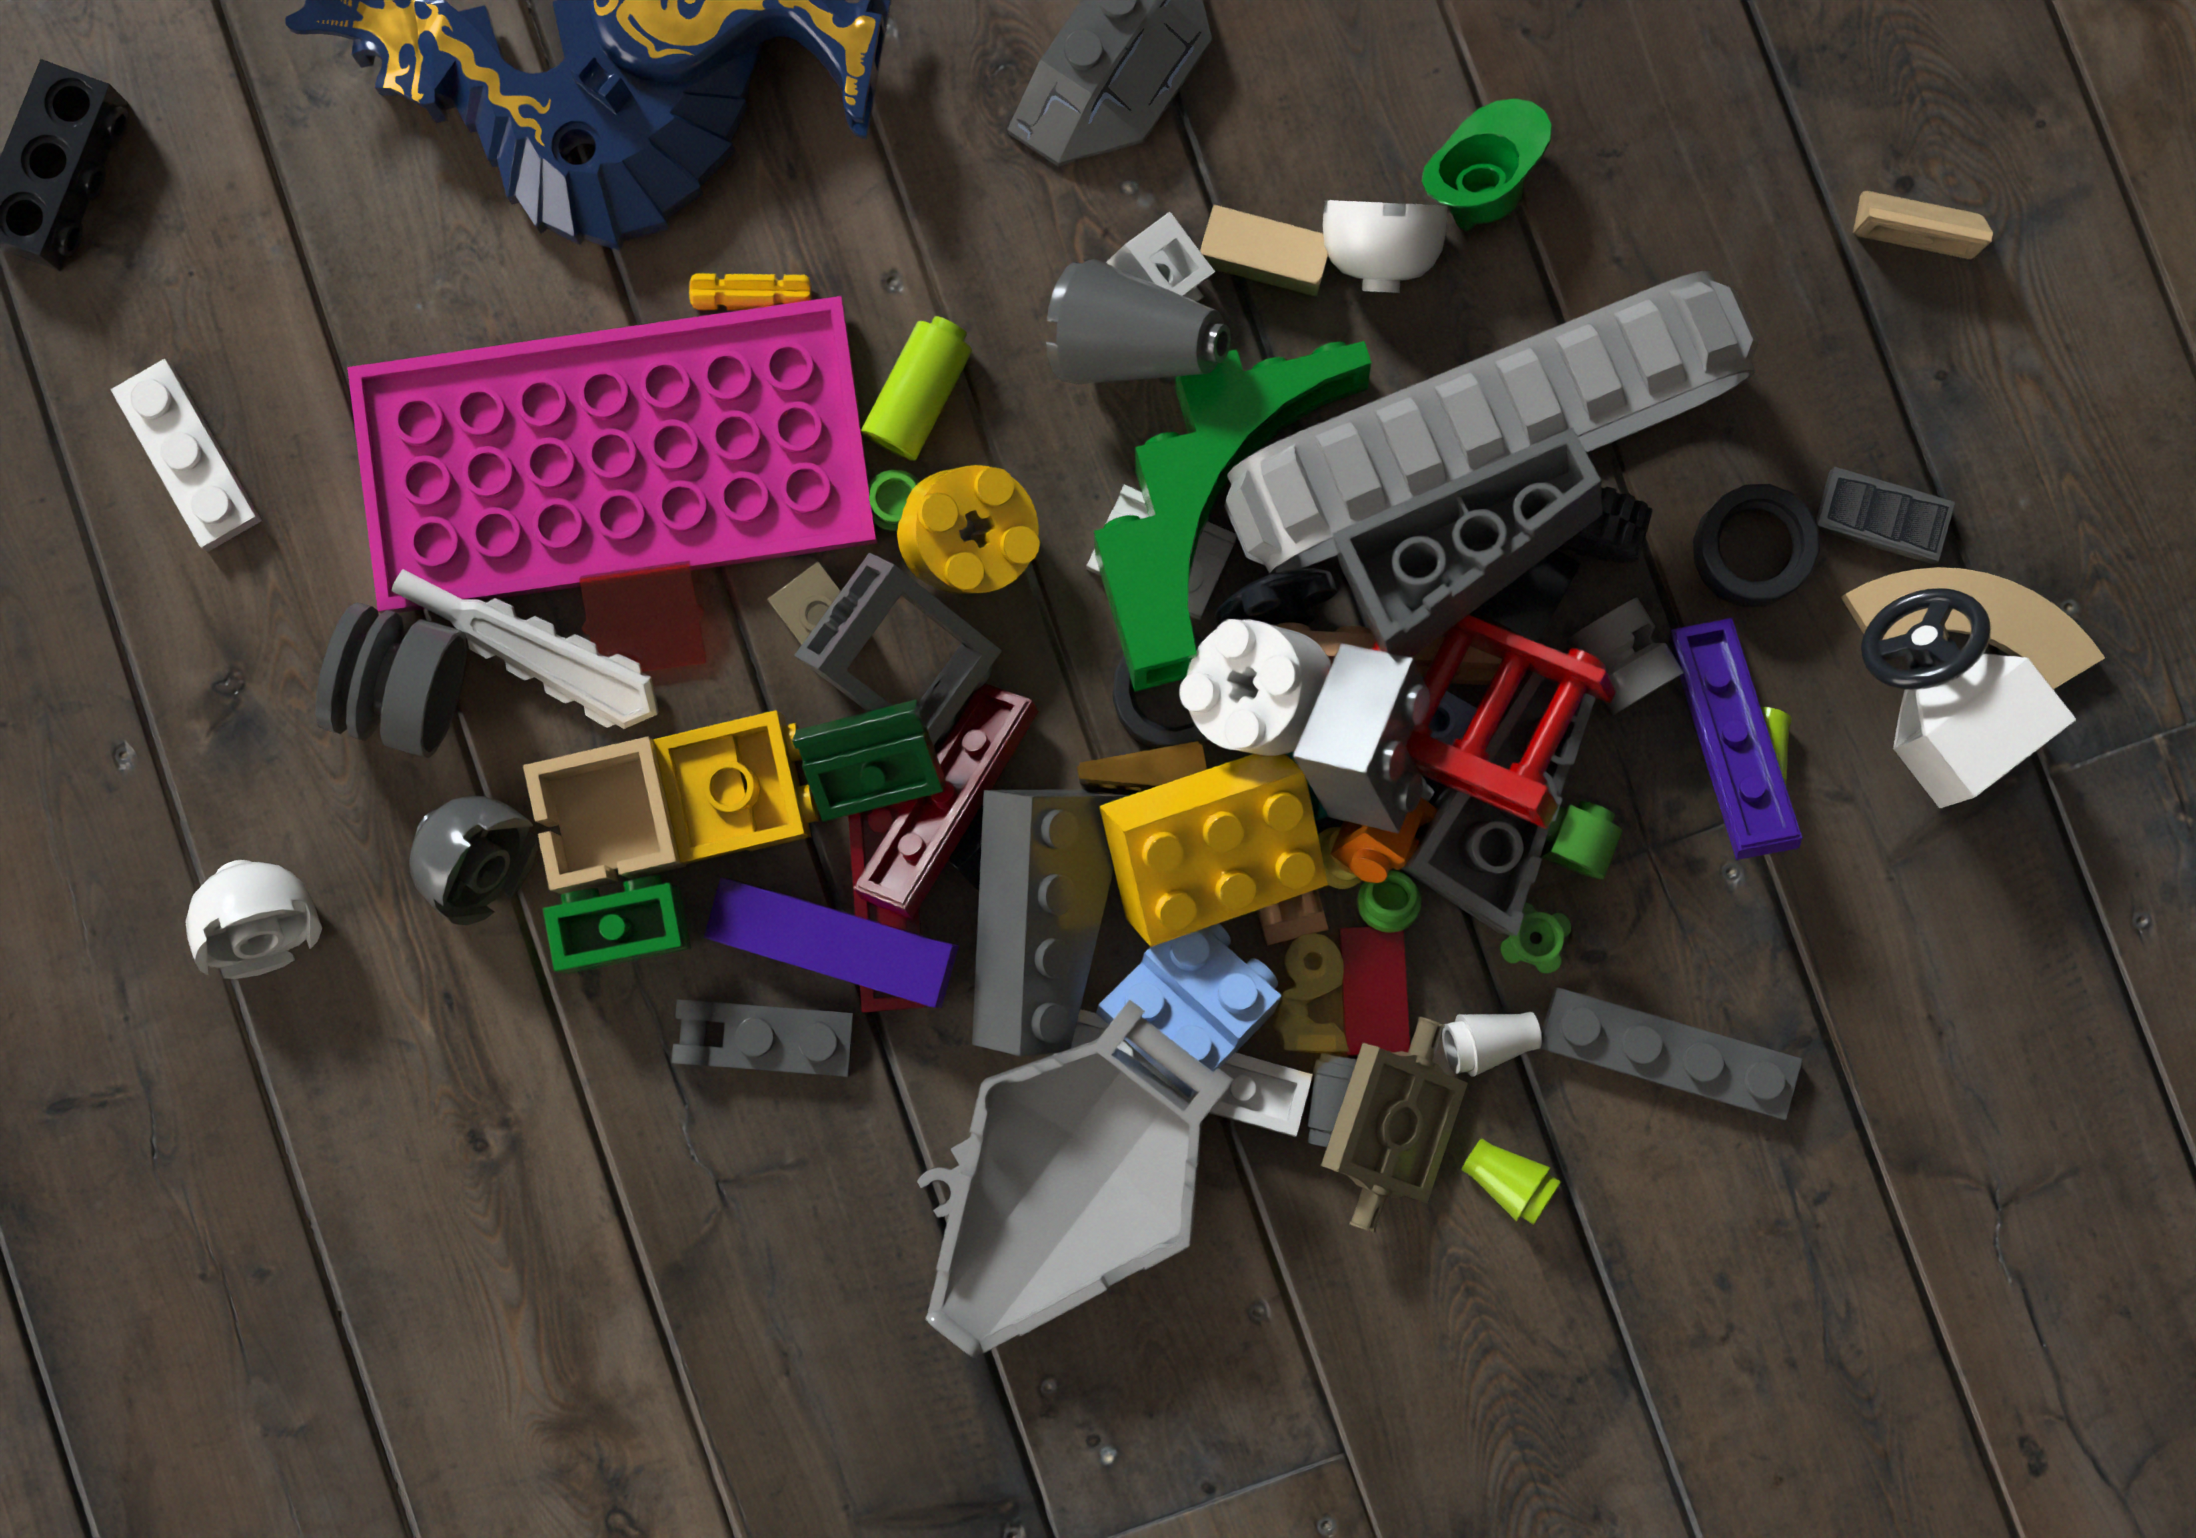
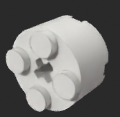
[1180,620,1331,756]

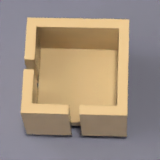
[523,736,686,894]

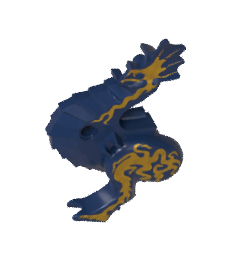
[285,0,891,251]

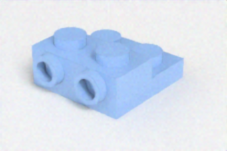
[1096,923,1282,1099]

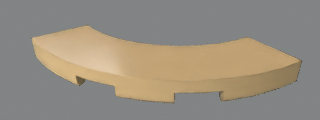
[1841,567,2105,689]

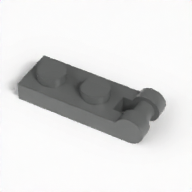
[671,999,855,1077]

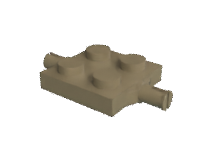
[1321,1017,1468,1233]

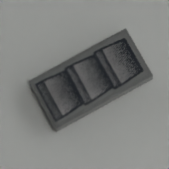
[1815,467,1955,565]

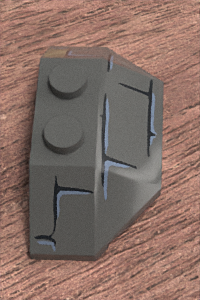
[1007,0,1212,166]

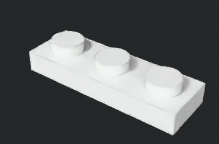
[110,359,262,552]

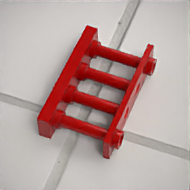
[1371,615,1616,829]

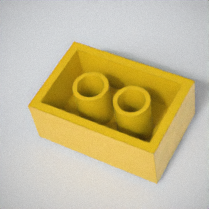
[1099,754,1328,947]

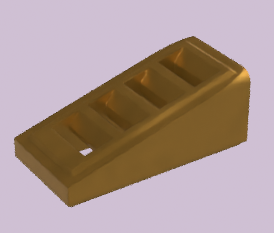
[1077,741,1207,791]

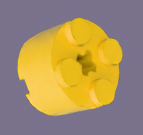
[897,465,1040,594]

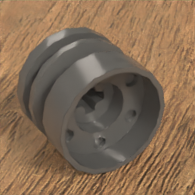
[315,602,468,759]

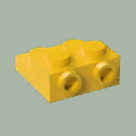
[653,710,819,864]

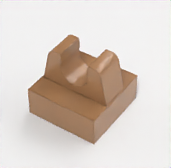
[1257,889,1329,946]

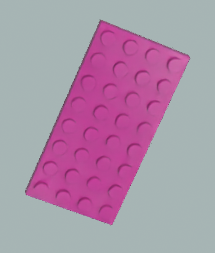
[347,296,877,614]

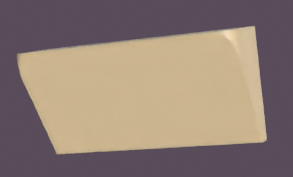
[1853,191,1993,260]
[1200,205,1328,297]

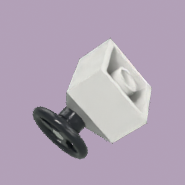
[1861,588,2077,808]

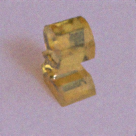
[1272,933,1349,1054]

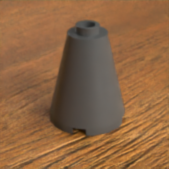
[1046,259,1231,385]

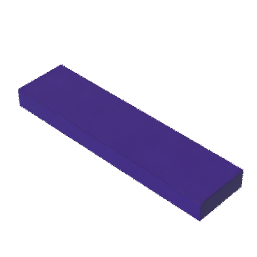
[1669,618,1802,860]
[704,877,959,1008]

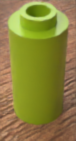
[861,316,973,461]

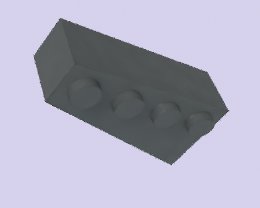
[1332,427,1603,658]
[1401,670,1596,936]
[972,789,1130,1056]

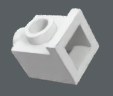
[1106,212,1215,302]

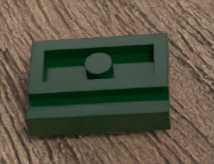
[792,699,946,821]

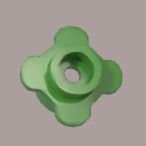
[1500,903,1571,974]

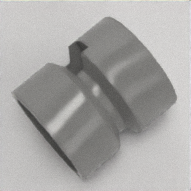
[1567,597,1684,715]

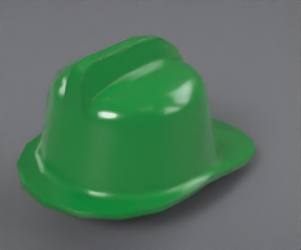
[1422,98,1552,231]

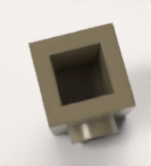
[767,562,841,645]

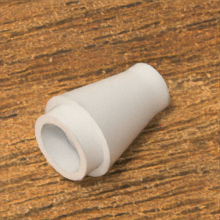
[1442,1011,1542,1077]

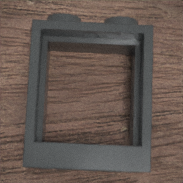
[794,553,1002,746]

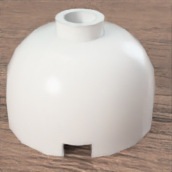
[1323,200,1448,293]
[186,860,322,979]

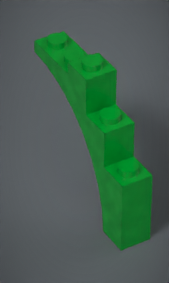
[1094,341,1372,692]

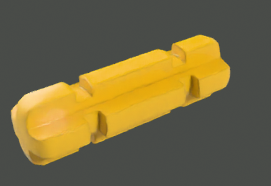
[689,273,812,310]

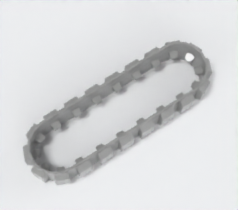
[1224,271,1759,575]

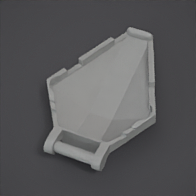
[926,999,1233,1358]

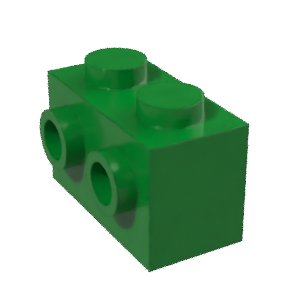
[543,875,691,974]

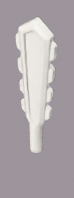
[391,569,659,729]

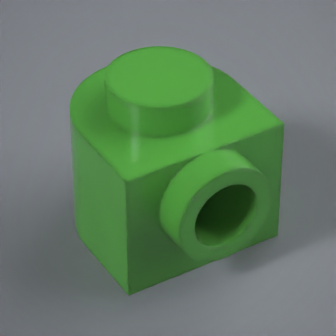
[1540,801,1623,879]

